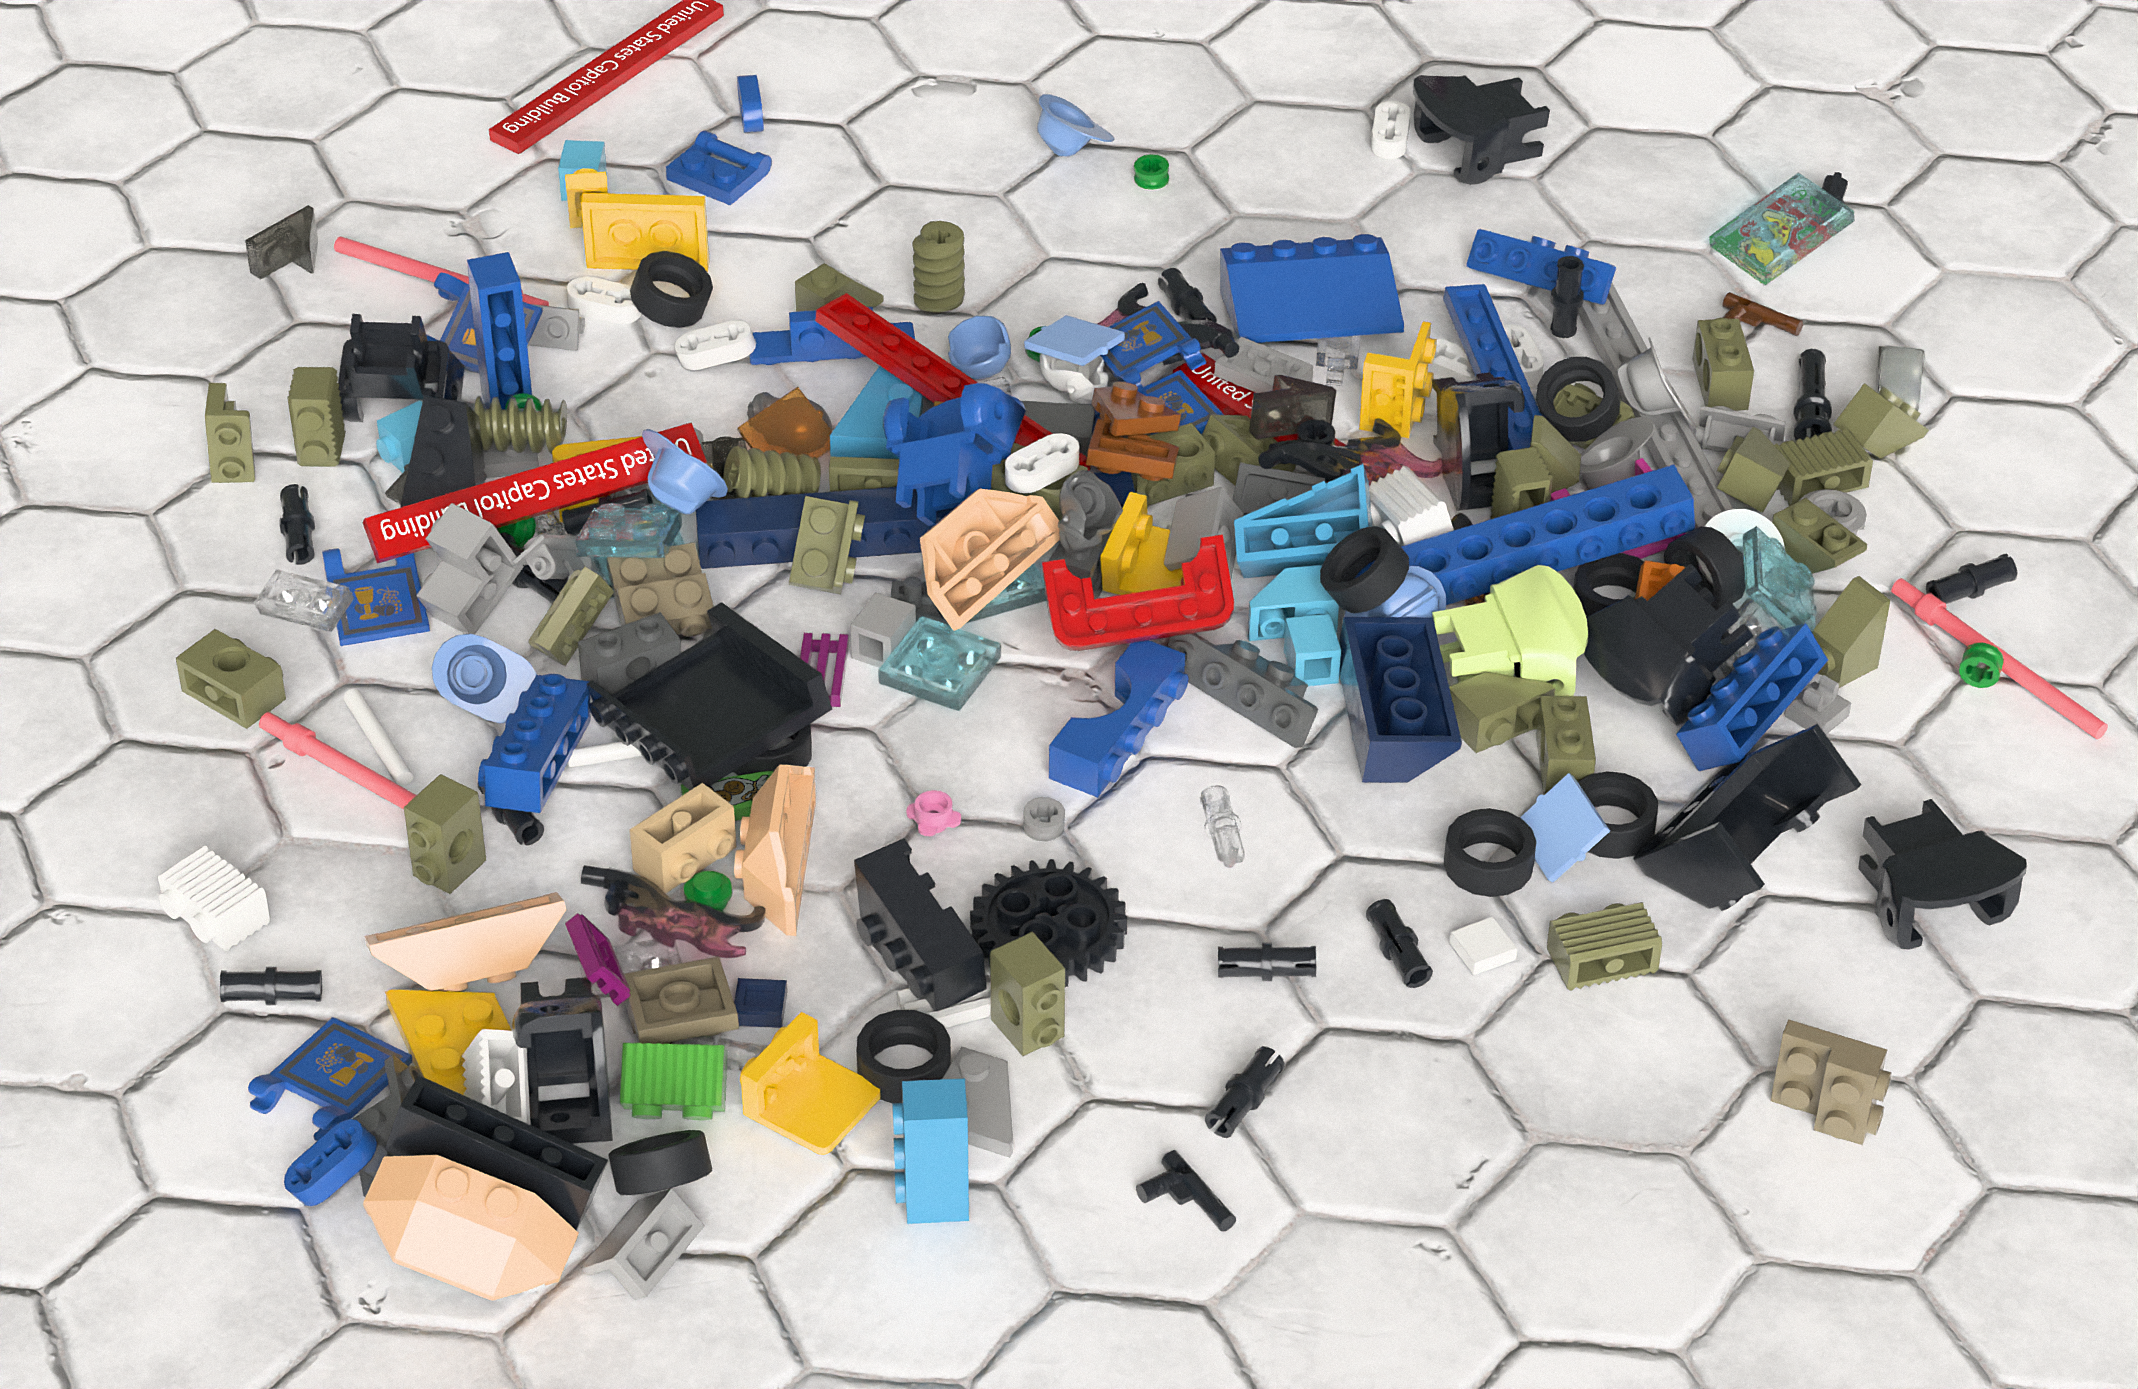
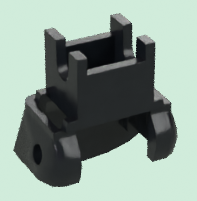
[1413,75,1550,185]
[338,314,465,423]
[1432,372,1524,511]
[1584,564,1754,726]
[1858,799,2027,950]
[512,977,613,1144]

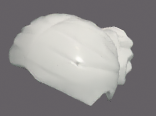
[1040,354,1108,405]

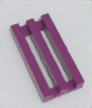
[800,632,849,707]
[565,913,631,1006]

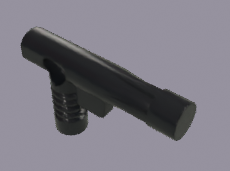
[1136,1150,1236,1232]

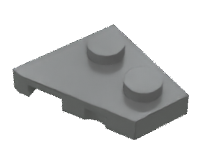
[942,1046,1013,1158]

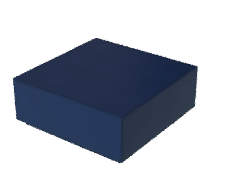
[734,978,787,1028]

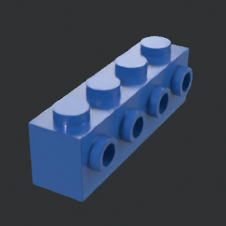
[1676,623,1828,771]
[478,674,591,813]

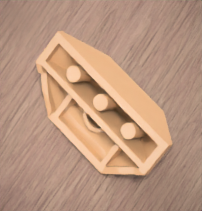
[920,489,1060,631]
[734,765,816,936]
[364,892,566,992]
[363,1155,579,1301]

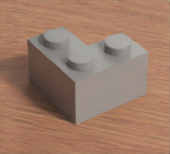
[416,503,524,635]

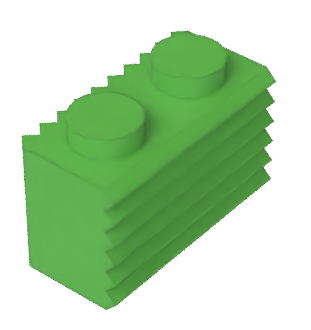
[620,1043,728,1121]

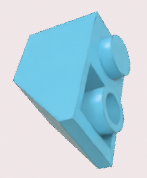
[1248,565,1339,641]

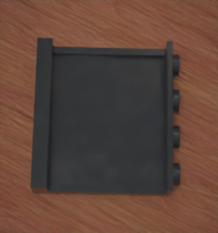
[587,602,833,790]

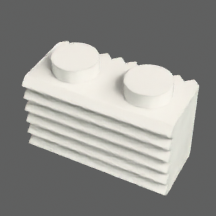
[1369,465,1454,546]
[158,845,270,951]
[462,1029,530,1125]

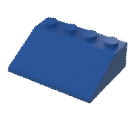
[1220,234,1404,343]

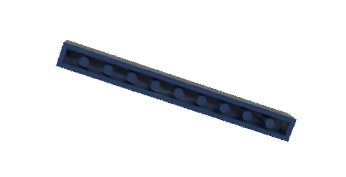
[696,471,1135,569]

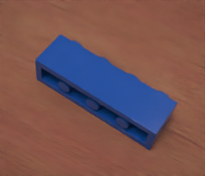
[467,252,532,409]

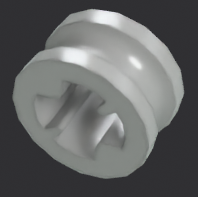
[1023,797,1065,842]

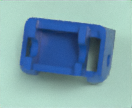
[883,383,1026,526]

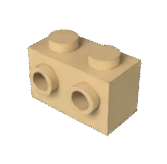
[630,783,737,893]

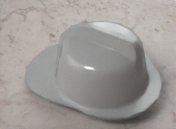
[1617,337,1696,429]
[1580,417,1656,489]

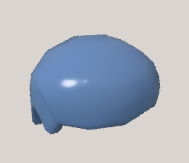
[948,316,1011,379]

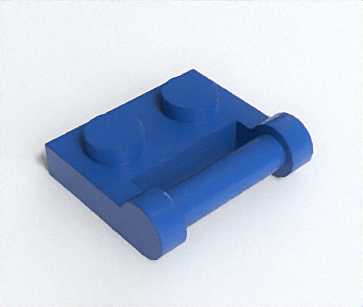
[666,130,772,206]

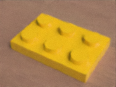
[581,193,710,272]

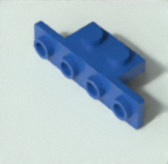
[1466,229,1616,305]
[749,307,915,365]

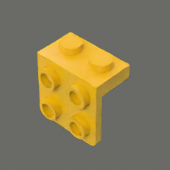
[740,1012,881,1155]

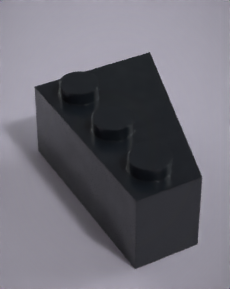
[854,838,987,1012]

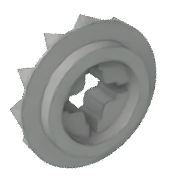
[1799,489,1867,535]

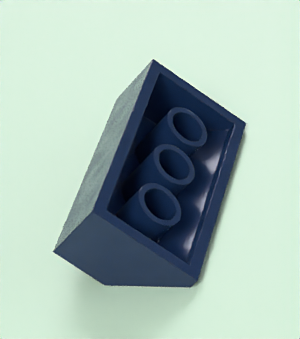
[1339,617,1462,783]

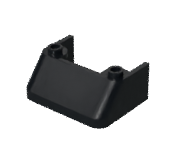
[1633,724,1862,911]

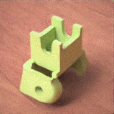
[1432,565,1588,696]

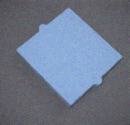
[1024,315,1125,366]
[1520,773,1610,882]

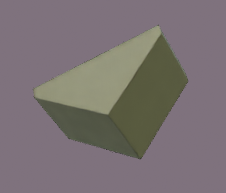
[1530,415,1581,493]

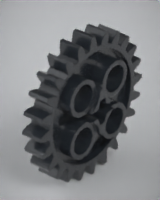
[970,859,1127,987]

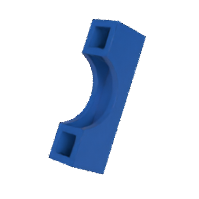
[1049,640,1189,798]

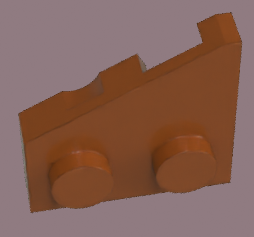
[1086,419,1179,481]

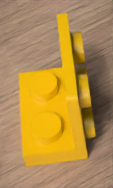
[1359,321,1437,438]
[1100,492,1183,595]

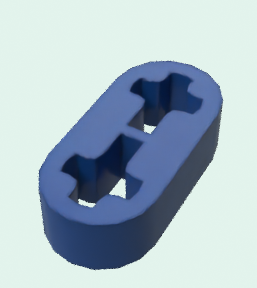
[737,75,764,133]
[284,1119,377,1206]

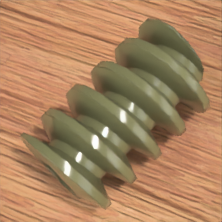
[912,221,965,312]
[474,396,567,454]
[723,446,821,498]

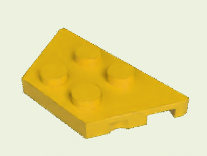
[385,989,512,1096]

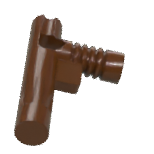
[1722,292,1803,336]

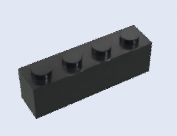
[385,1075,608,1231]

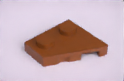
[1091,382,1181,436]

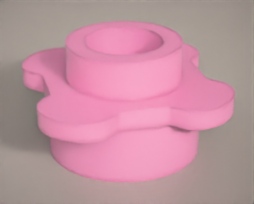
[906,790,961,836]

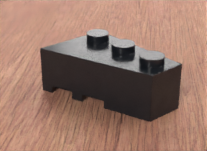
[400,396,485,508]

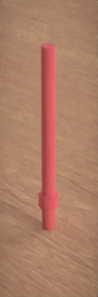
[334,236,549,306]
[1891,578,2108,739]
[259,712,417,809]

